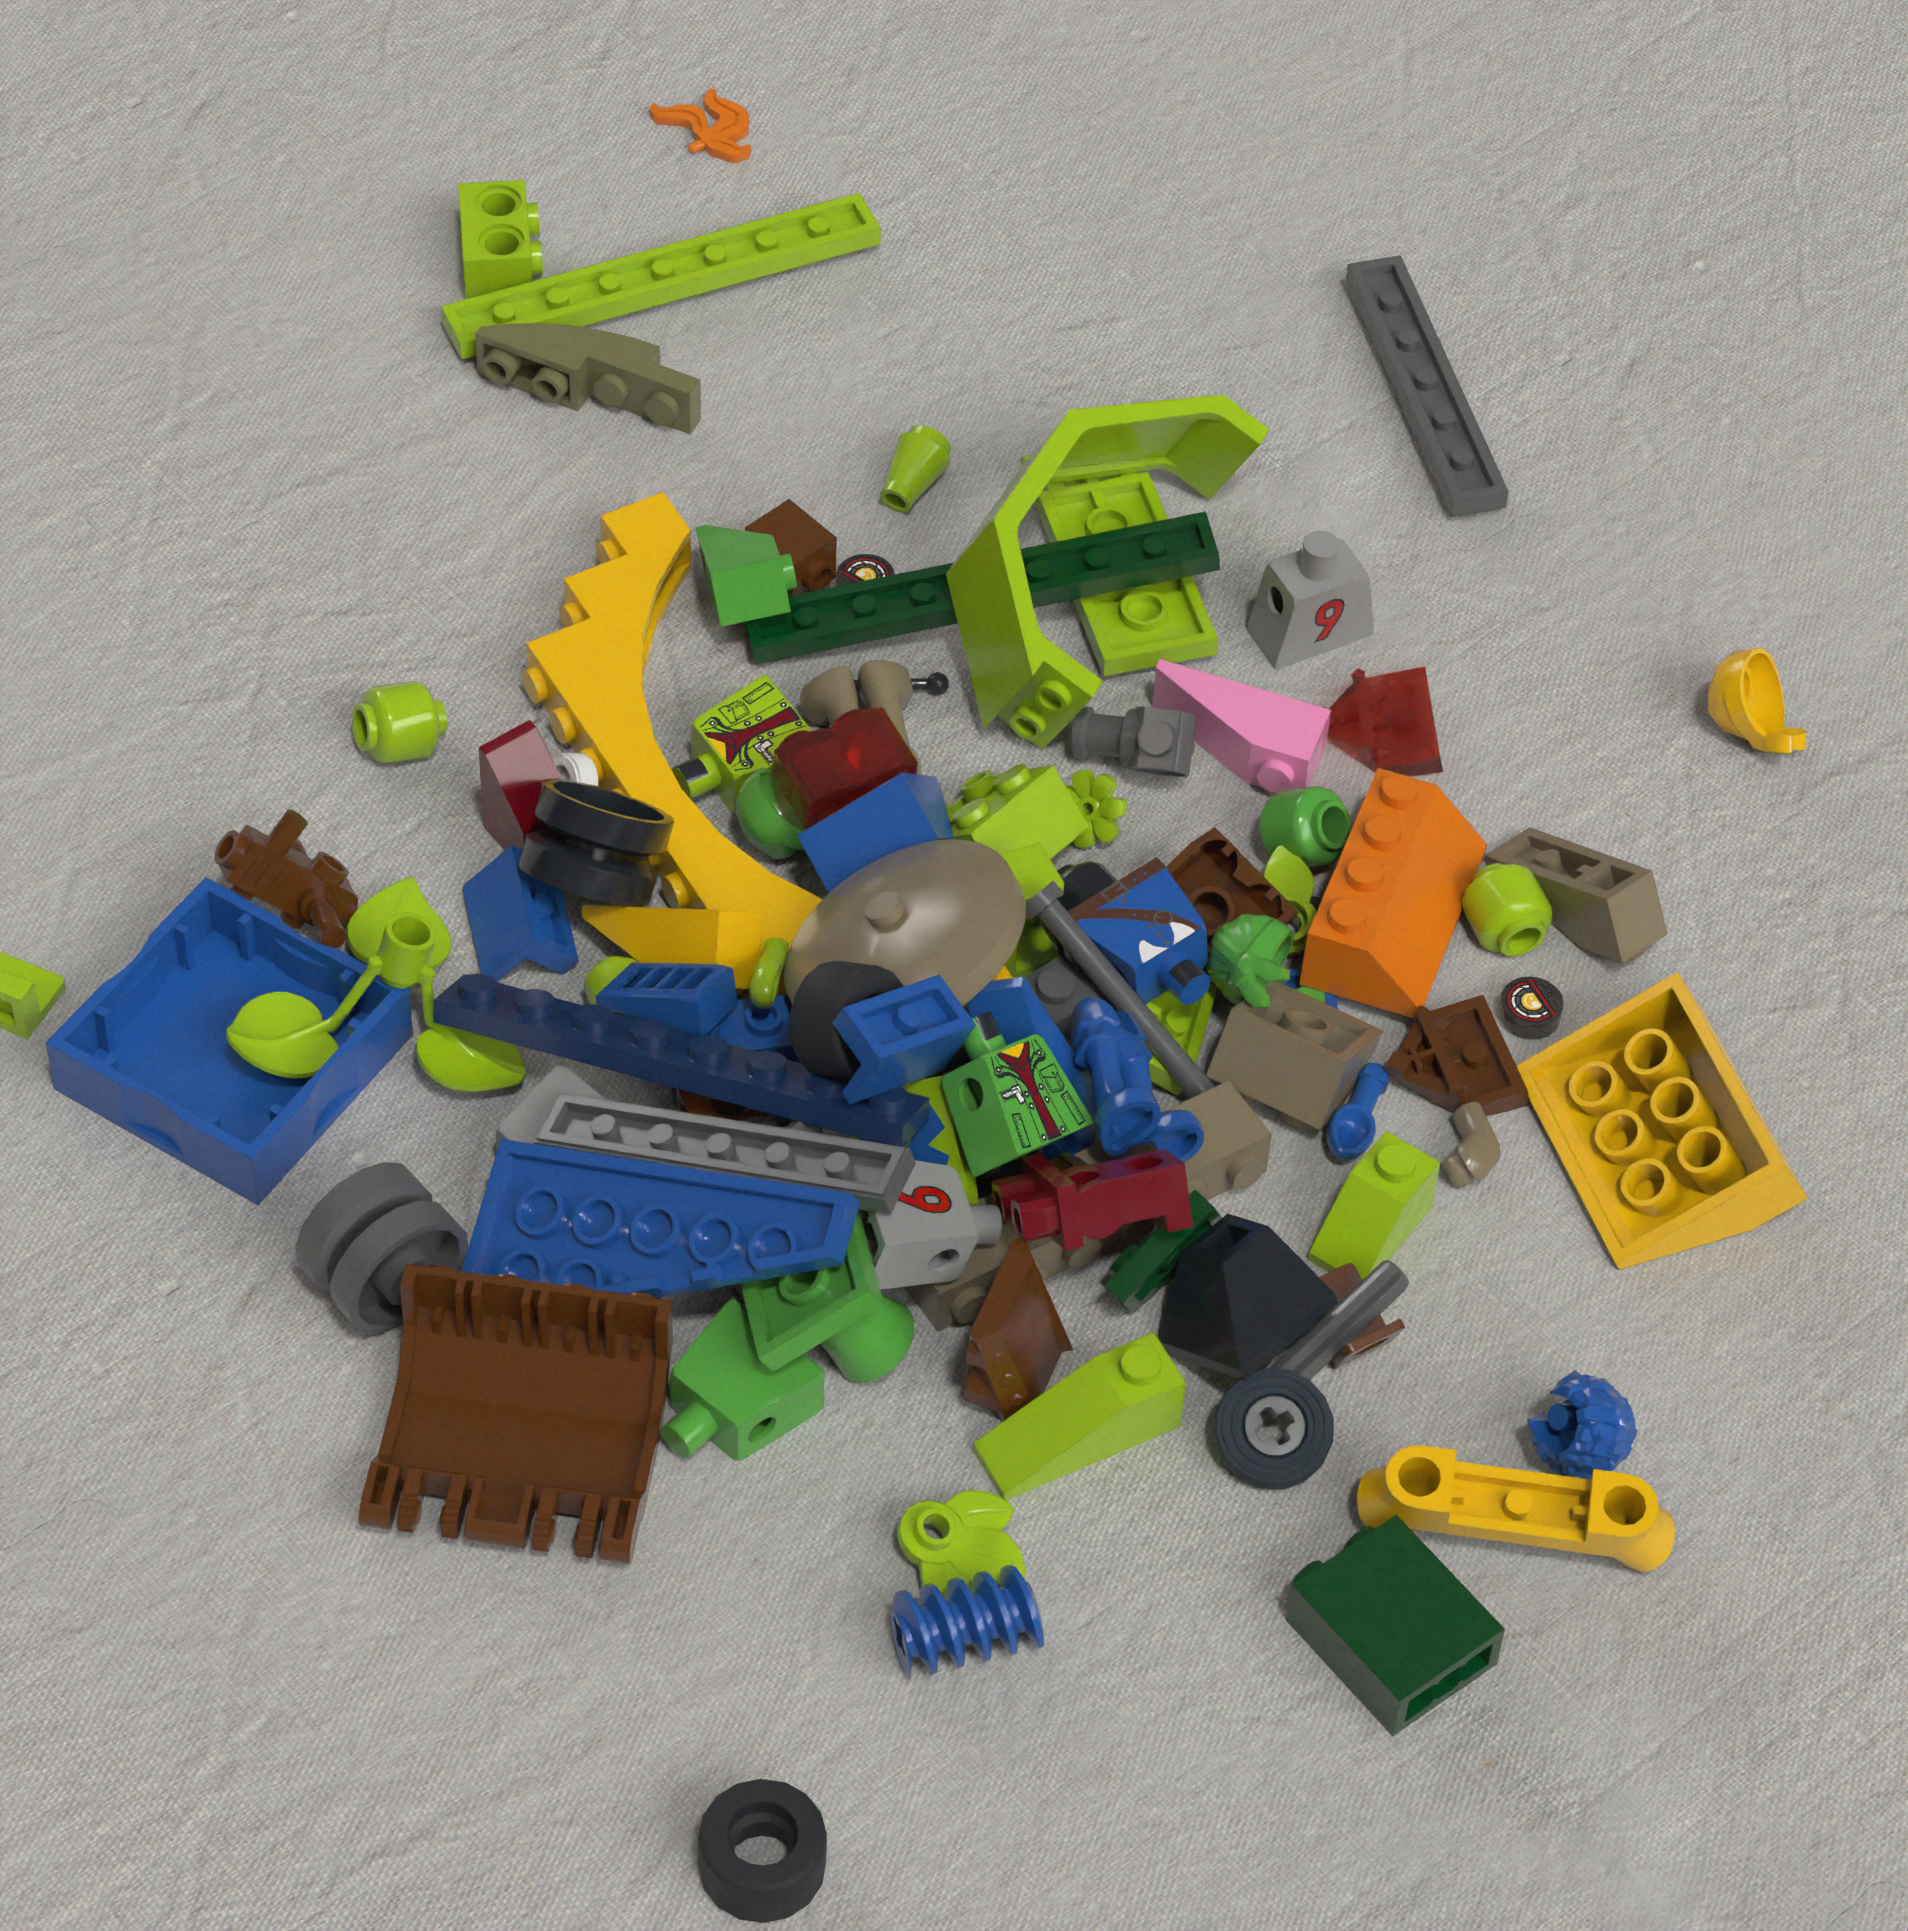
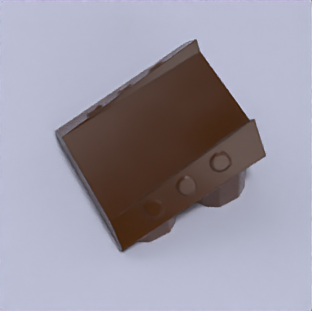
[1166,827,1299,994]
[964,1238,1074,1422]

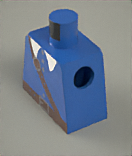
[1064,857,1211,1005]

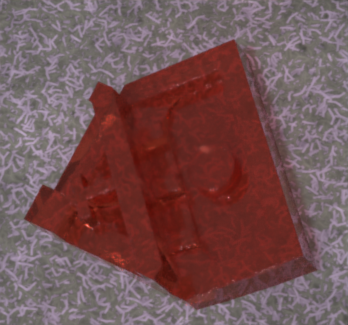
[1322,666,1443,777]

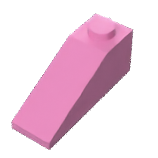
[1152,659,1331,793]

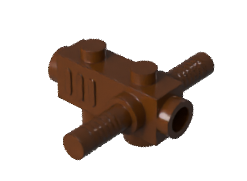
[214,809,358,948]

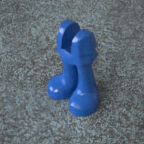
[1070,997,1204,1163]

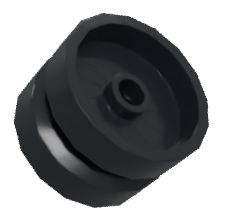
[518,778,674,907]

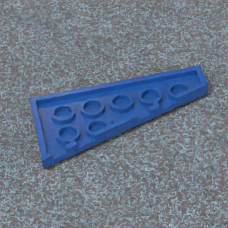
[462,1139,860,1298]

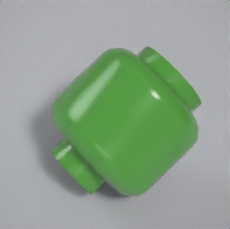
[1259,786,1352,867]

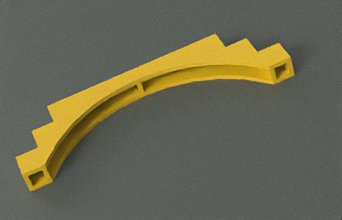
[522,492,1013,1012]

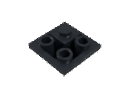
[1159,1213,1338,1381]

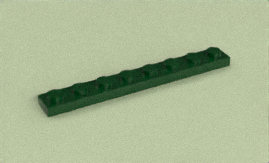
[745,511,1220,665]

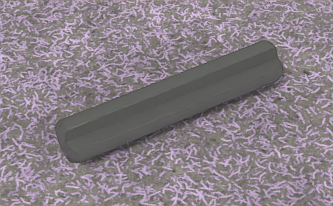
[1269,1260,1409,1380]

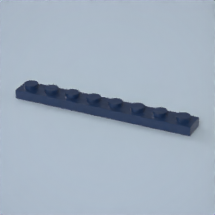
[433,974,930,1147]

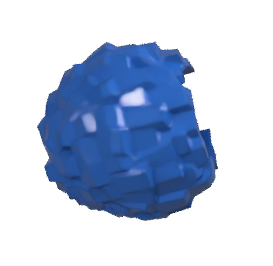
[1527,1370,1638,1480]

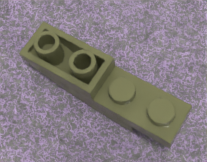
[475,323,701,435]

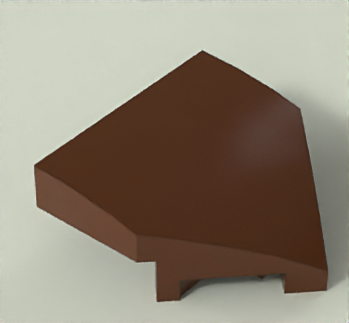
[1385,995,1528,1116]

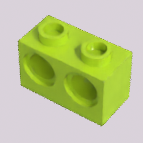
[458,180,543,299]

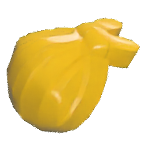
[1708,647,1806,754]

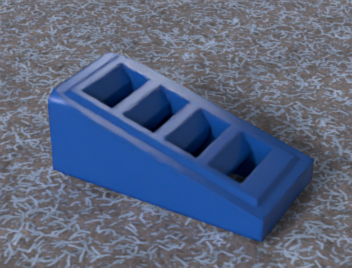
[595,963,738,1036]

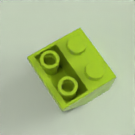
[945,764,1090,860]

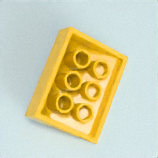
[1517,972,1808,1269]

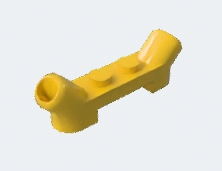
[1357,1445,1675,1573]

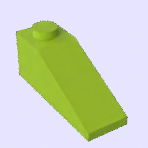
[972,1332,1186,1500]

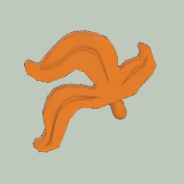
[650,89,751,163]

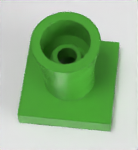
[740,1209,914,1382]

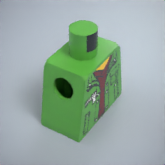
[942,1011,1093,1178]

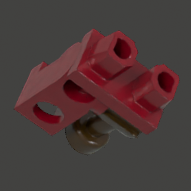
[991,1141,1193,1251]

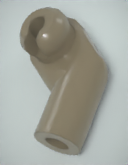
[1443,1102,1501,1187]

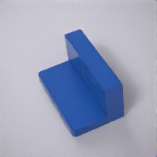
[462,845,579,982]
[832,974,976,1104]

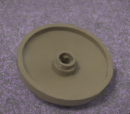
[784,839,1026,1006]

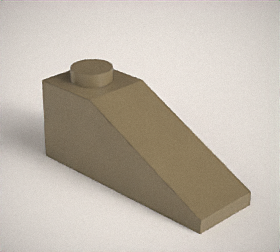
[1485,827,1668,964]

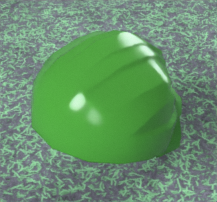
[735,768,847,859]
[1206,914,1294,1008]

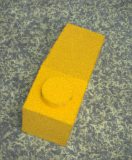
[582,905,763,989]

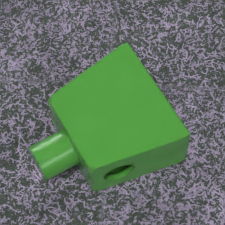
[661,1298,825,1460]

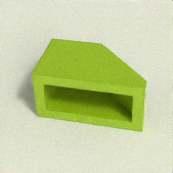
[1308,1130,1441,1280]

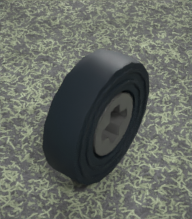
[1213,1368,1334,1490]

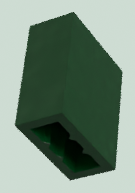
[1286,1514,1505,1736]

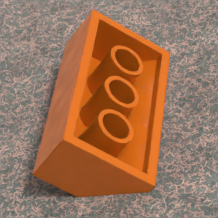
[1299,768,1487,1019]

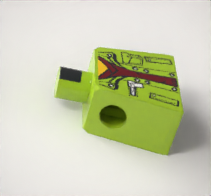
[672,674,827,814]

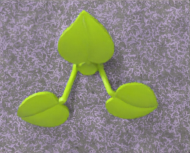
[225,876,526,1092]

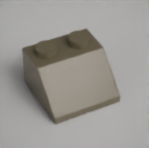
[1206,981,1383,1130]

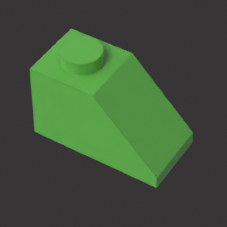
[695,525,797,627]

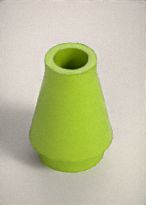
[880,425,951,513]

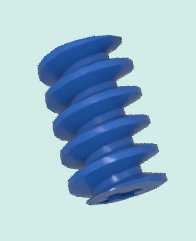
[891,1565,1044,1680]

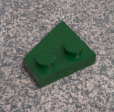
[1104,1190,1222,1314]

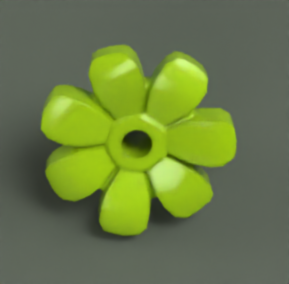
[1065,769,1128,848]

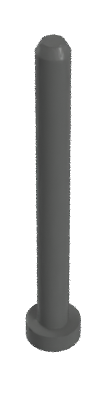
[1026,880,1215,1098]

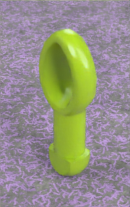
[749,937,789,1009]

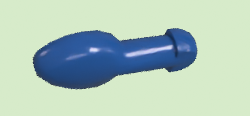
[1326,1063,1389,1161]

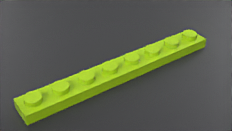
[441,192,881,360]

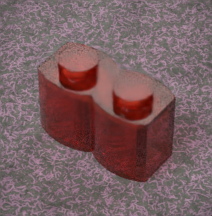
[772,707,918,830]

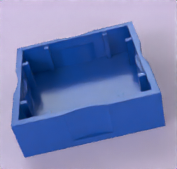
[46,877,413,1205]

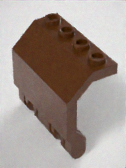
[359,1264,673,1564]

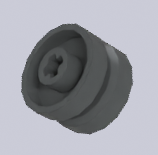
[295,1162,468,1333]

